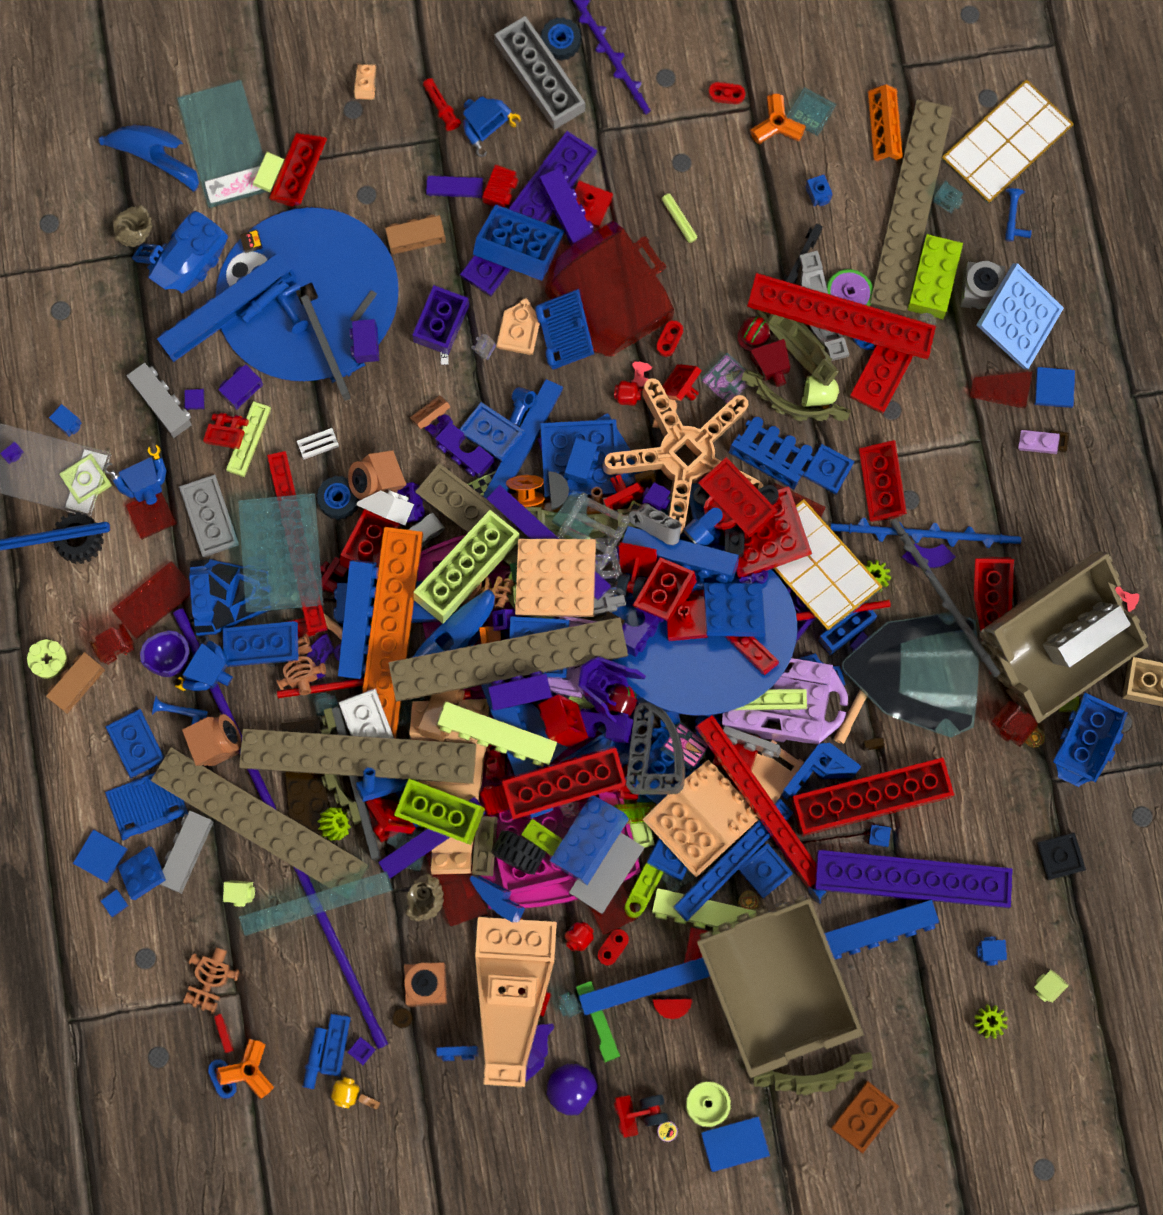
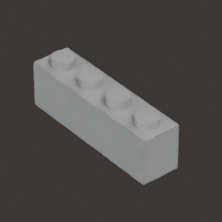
[127,363,192,438]
[159,811,214,894]

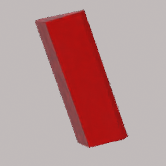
[270,133,327,207]
[859,440,907,522]

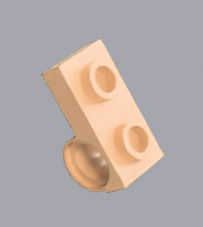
[354,64,376,100]

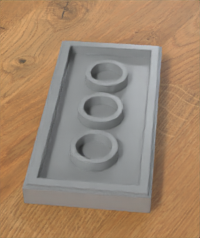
[179,474,239,558]
[569,833,645,914]

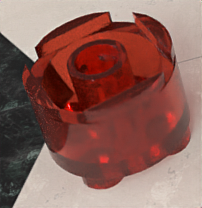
[89,623,135,665]
[990,701,1038,747]

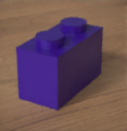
[349,319,380,363]
[218,364,263,410]

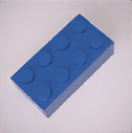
[550,796,629,885]

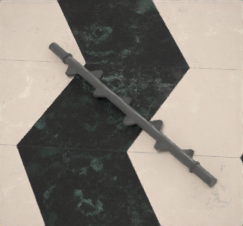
[891,519,1000,677]

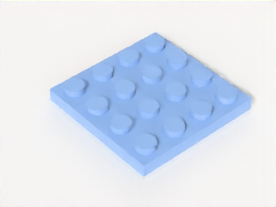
[977,263,1064,369]

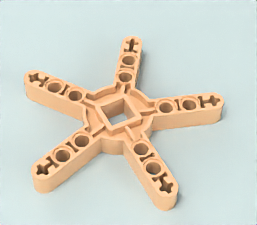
[602,378,763,535]

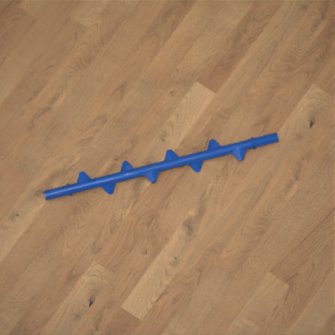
[830,518,1021,548]

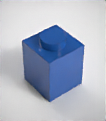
[49,404,82,437]

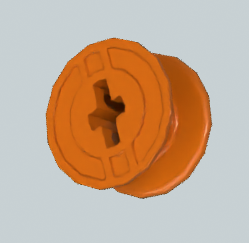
[506,475,545,507]

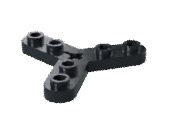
[693,485,779,558]

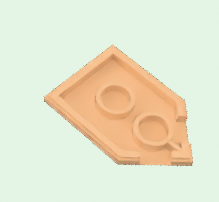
[496,298,540,355]

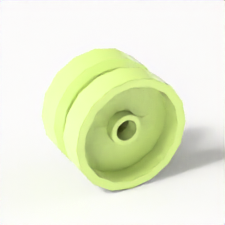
[686,1082,731,1127]

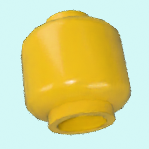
[331,1077,360,1108]

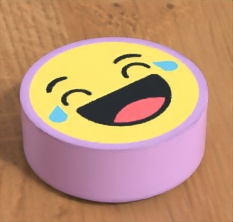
[657,1121,678,1142]

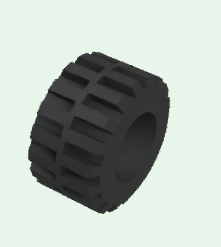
[53,512,104,564]
[491,830,546,875]

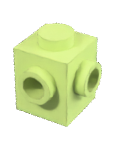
[223,880,255,906]
[1034,970,1069,1002]

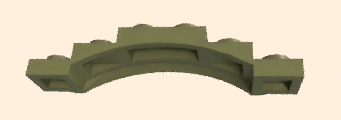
[757,310,839,386]
[741,369,852,421]
[525,507,637,540]
[321,708,362,824]
[753,1052,872,1095]

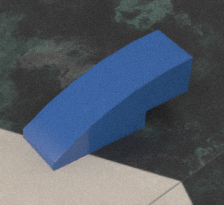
[470,875,525,923]

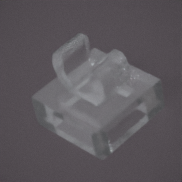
[471,334,497,360]

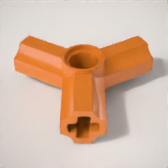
[750,94,806,144]
[216,1039,274,1099]

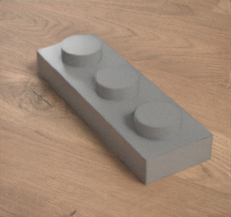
[723,726,781,758]

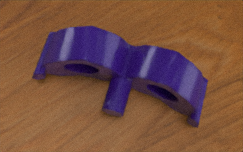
[739,570,769,584]

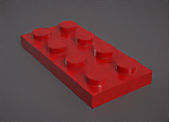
[850,345,914,414]

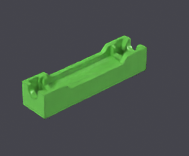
[576,981,620,1063]

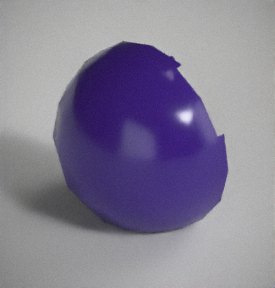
[140,630,190,677]
[547,1064,598,1115]

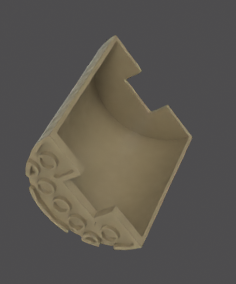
[980,551,1148,723]
[697,895,864,1078]

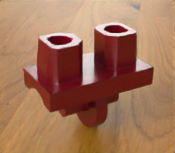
[314,557,349,594]
[485,745,508,780]

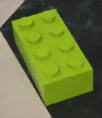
[907,234,963,319]
[394,779,485,845]

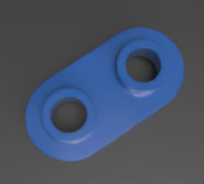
[208,1060,237,1099]

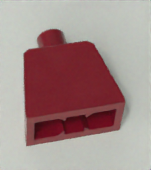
[750,339,790,387]

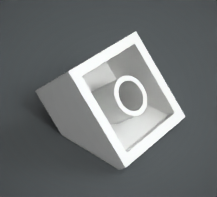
[357,490,414,525]

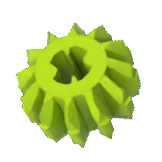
[864,560,891,592]
[318,807,351,841]
[974,1005,1008,1039]

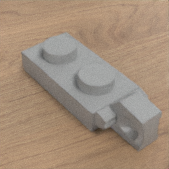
[576,592,626,619]

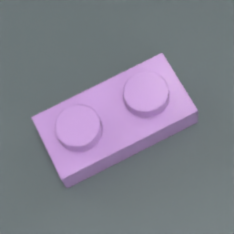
[1018,430,1060,454]

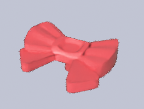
[632,362,652,388]
[1115,586,1139,612]

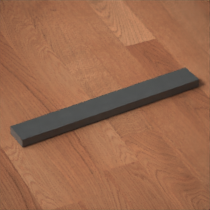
[332,707,381,860]

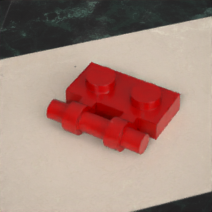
[203,413,249,449]

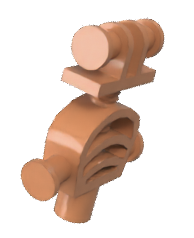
[458,576,515,610]
[276,634,326,695]
[183,948,239,1014]

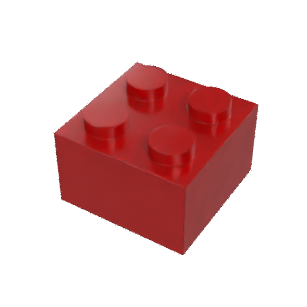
[539,694,588,747]

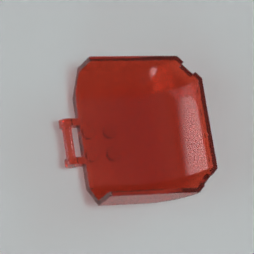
[545,221,674,357]

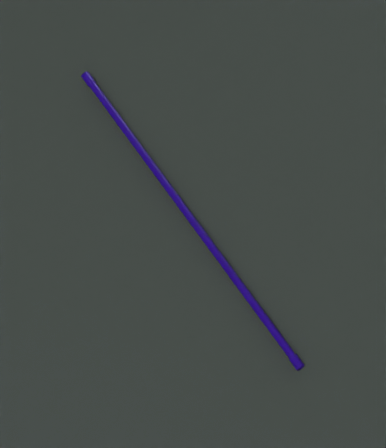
[173,609,388,1049]

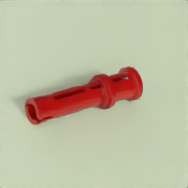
[423,78,461,131]

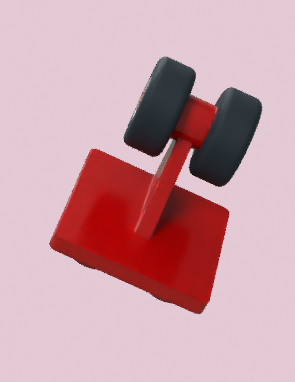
[616,542,657,600]
[614,1094,668,1138]

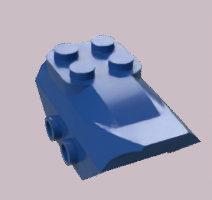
[147,211,228,293]
[1053,693,1128,787]

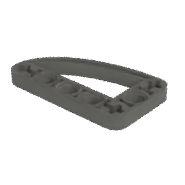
[626,702,685,794]

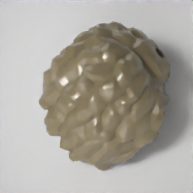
[113,205,153,247]
[405,874,444,922]

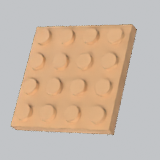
[515,539,596,617]

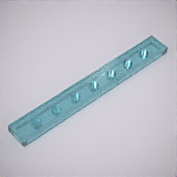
[239,871,392,936]

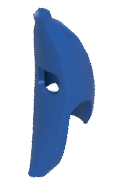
[99,125,199,192]
[412,590,495,658]

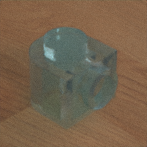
[313,693,338,716]
[558,992,583,1018]

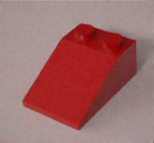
[633,557,697,621]

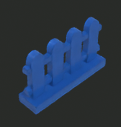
[729,417,813,490]

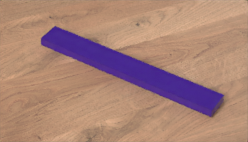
[487,485,611,600]

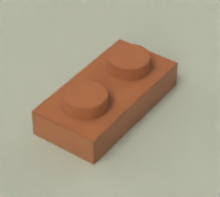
[410,396,450,429]

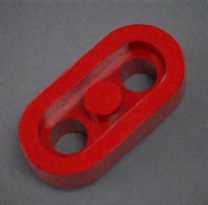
[709,82,745,104]
[657,321,683,357]
[598,929,629,966]

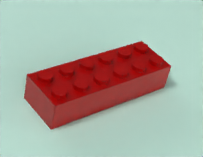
[500,746,626,819]

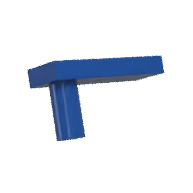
[356,768,418,802]

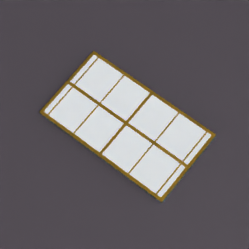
[941,79,1074,204]
[773,499,883,631]

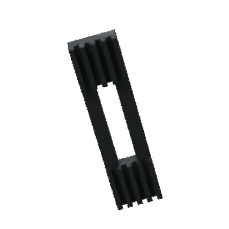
[782,223,823,284]

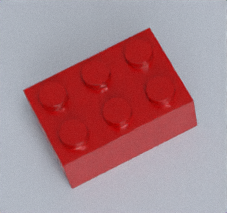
[340,509,400,569]

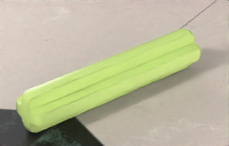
[662,194,697,243]

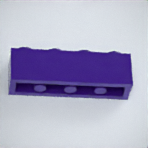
[538,167,594,247]

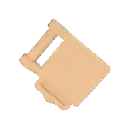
[752,739,804,803]

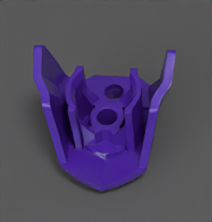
[578,656,646,723]
[525,1023,554,1083]

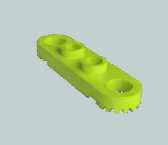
[624,852,663,918]

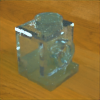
[933,181,964,213]

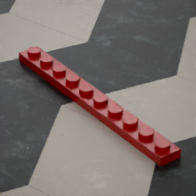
[267,451,328,634]
[696,715,816,888]

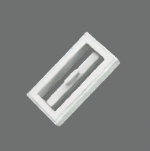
[297,428,339,459]

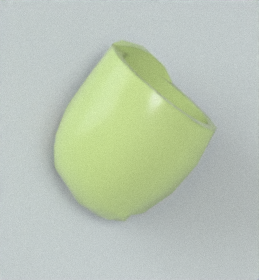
[801,375,839,408]

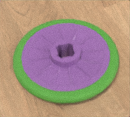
[826,269,873,306]

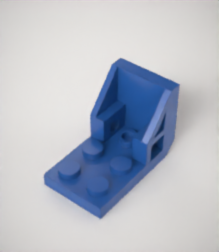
[781,742,861,800]

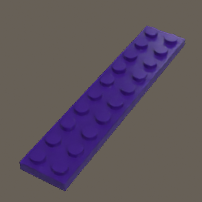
[460,131,597,297]
[815,850,1013,908]

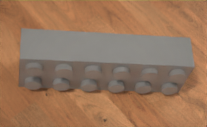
[494,16,585,130]

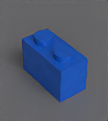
[564,438,600,484]

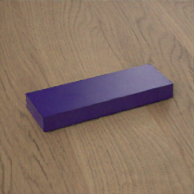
[427,176,483,198]

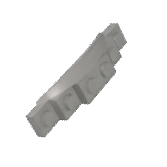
[799,251,849,361]

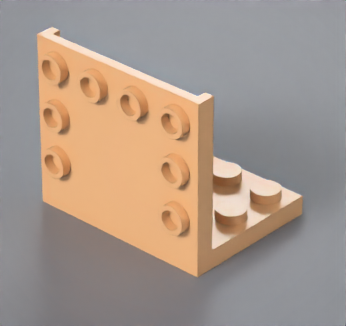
[643,759,759,877]

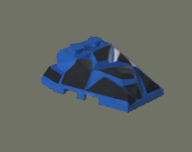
[189,559,272,636]

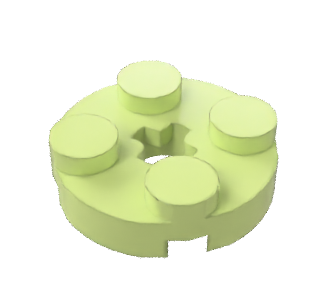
[27,640,67,679]

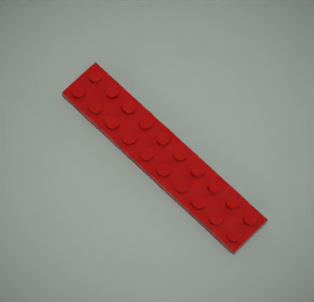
[747,273,936,360]

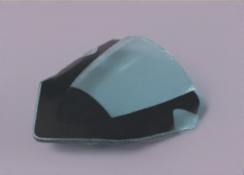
[842,612,978,738]

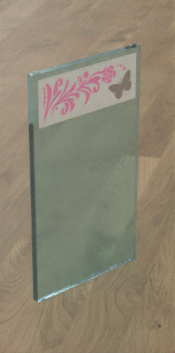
[177,80,273,208]

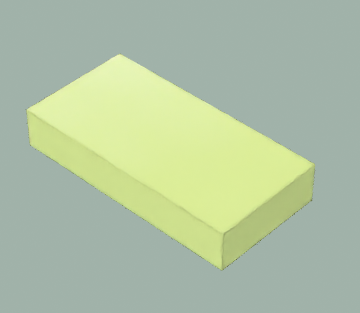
[253,152,284,192]
[629,808,655,848]

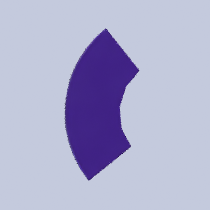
[901,543,956,568]
[304,633,335,684]

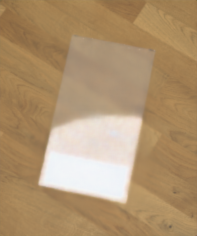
[0,423,111,517]

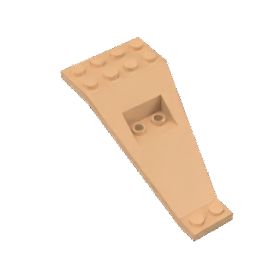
[409,699,490,874]
[475,917,557,1087]

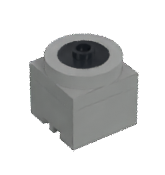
[960,261,1005,309]

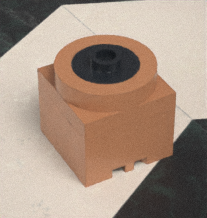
[348,451,406,500]
[182,714,242,766]
[404,962,448,1007]

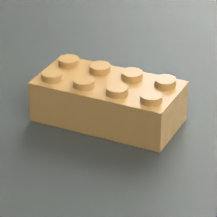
[1122,657,1163,707]

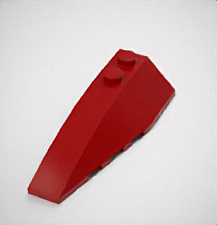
[973,557,1014,674]

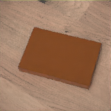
[831,1081,899,1154]

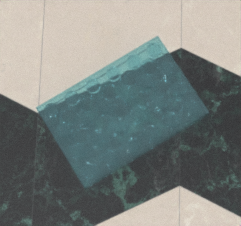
[239,493,324,613]

